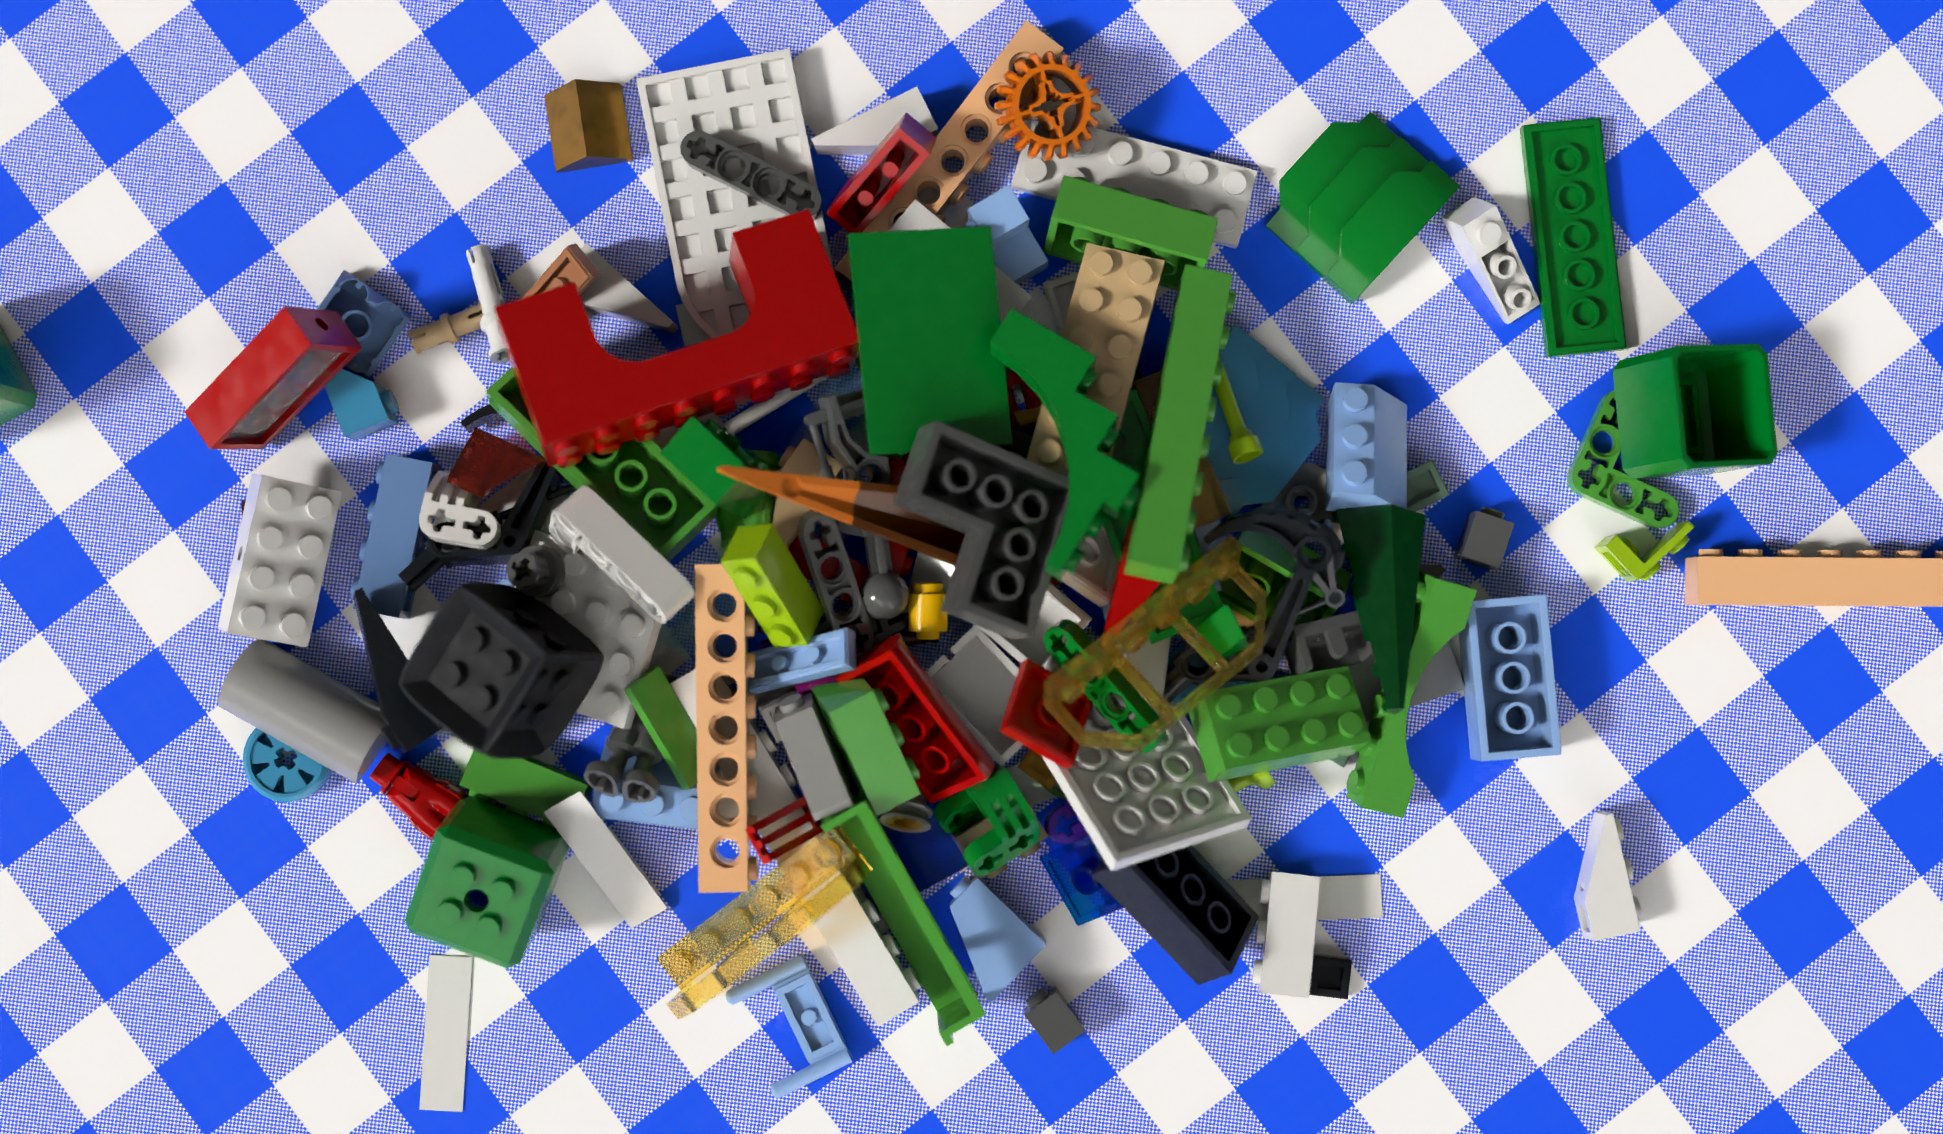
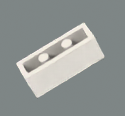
[1252,871,1320,999]

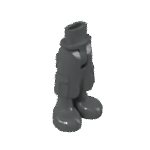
[583,673,676,803]

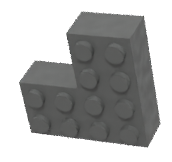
[893,421,1069,639]

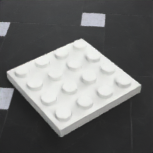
[514,530,662,729]
[1041,700,1252,871]

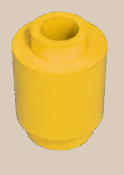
[908,582,948,640]

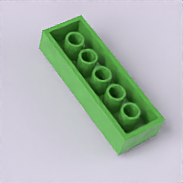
[486,367,718,562]

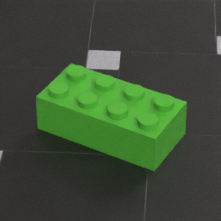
[1043,175,1218,291]
[1187,666,1372,783]

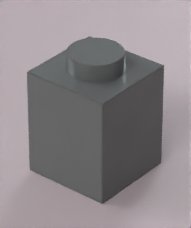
[1453,507,1515,570]
[1024,986,1086,1055]

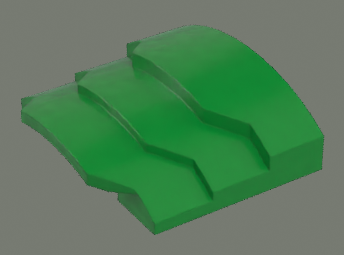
[1265,111,1460,304]

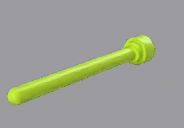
[1214,353,1264,464]

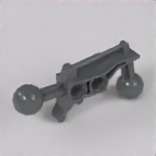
[804,388,910,620]

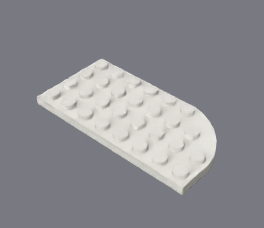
[636,48,835,339]

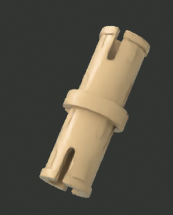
[408,303,483,354]

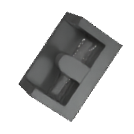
[1284,611,1374,676]

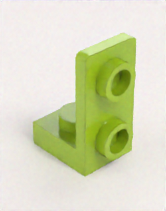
[1594,521,1695,582]

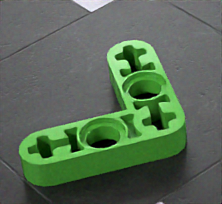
[1566,390,1679,529]

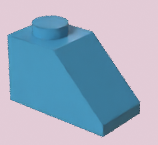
[317,366,399,441]

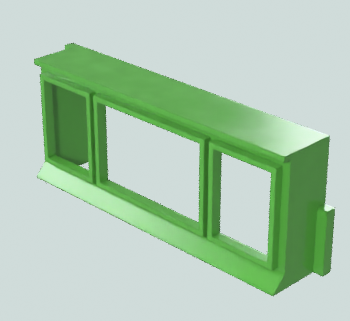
[821,792,987,1046]

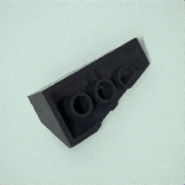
[353,587,445,754]

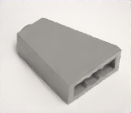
[775,692,853,821]

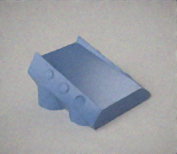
[317,270,412,380]

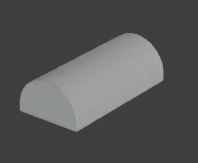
[218,639,387,784]

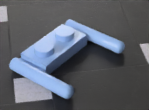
[726,954,854,1098]

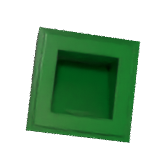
[1195,604,1249,664]

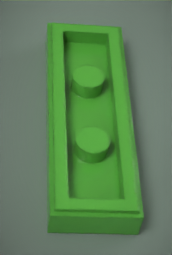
[623,666,718,790]

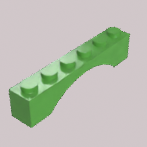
[1346,572,1477,818]

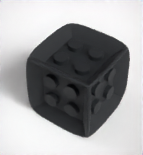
[399,582,604,759]

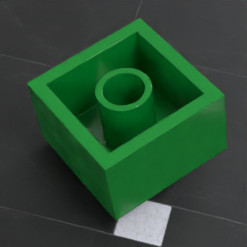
[660,416,770,518]

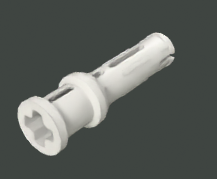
[465,244,510,363]

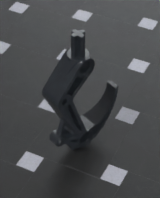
[398,404,577,592]
[1159,505,1346,708]

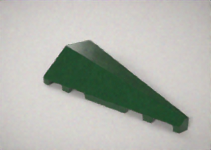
[1333,504,1426,714]

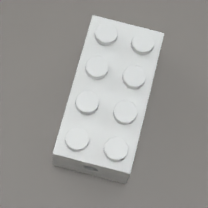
[217,473,342,648]

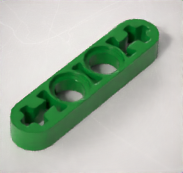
[1044,619,1167,753]

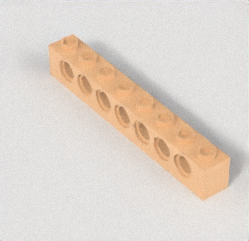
[835,20,1064,286]
[695,564,758,893]

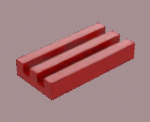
[745,796,824,865]

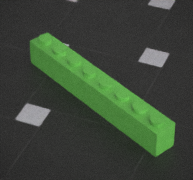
[1124,264,1236,584]

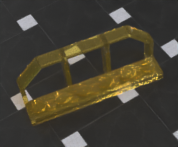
[1043,535,1266,751]
[656,825,873,1020]

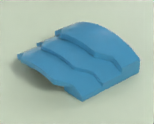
[1198,325,1326,520]

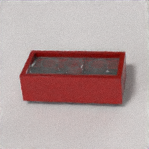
[184,306,362,449]

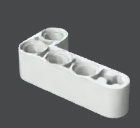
[549,485,695,624]

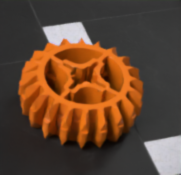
[994,51,1102,161]

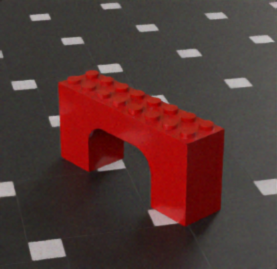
[494,209,859,468]

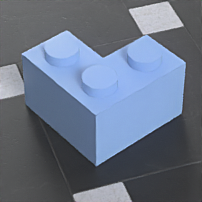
[965,185,1048,285]

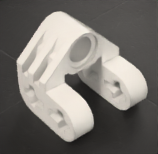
[419,470,501,552]

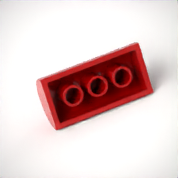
[836,635,995,804]

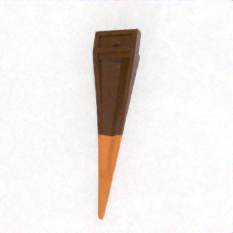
[716,465,965,566]

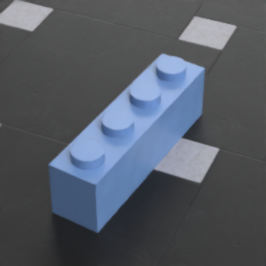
[350,453,442,619]

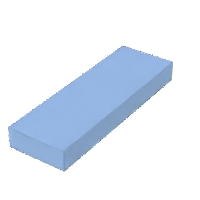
[748,627,856,694]

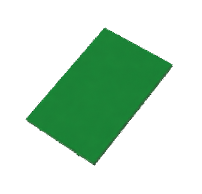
[847,226,1013,456]

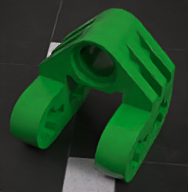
[934,762,1040,876]

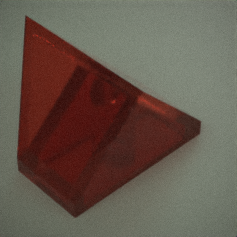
[447,427,546,498]

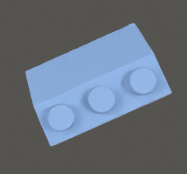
[1326,382,1407,511]
[592,736,722,829]

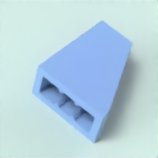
[949,875,1047,1003]

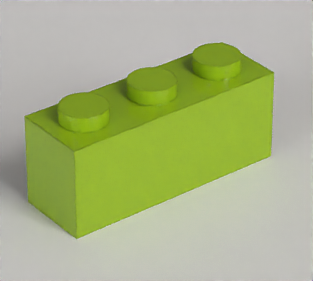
[720,523,824,648]

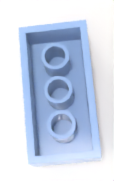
[1459,594,1562,762]

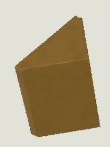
[544,79,634,173]

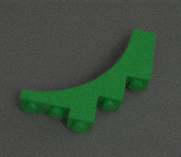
[990,308,1142,580]

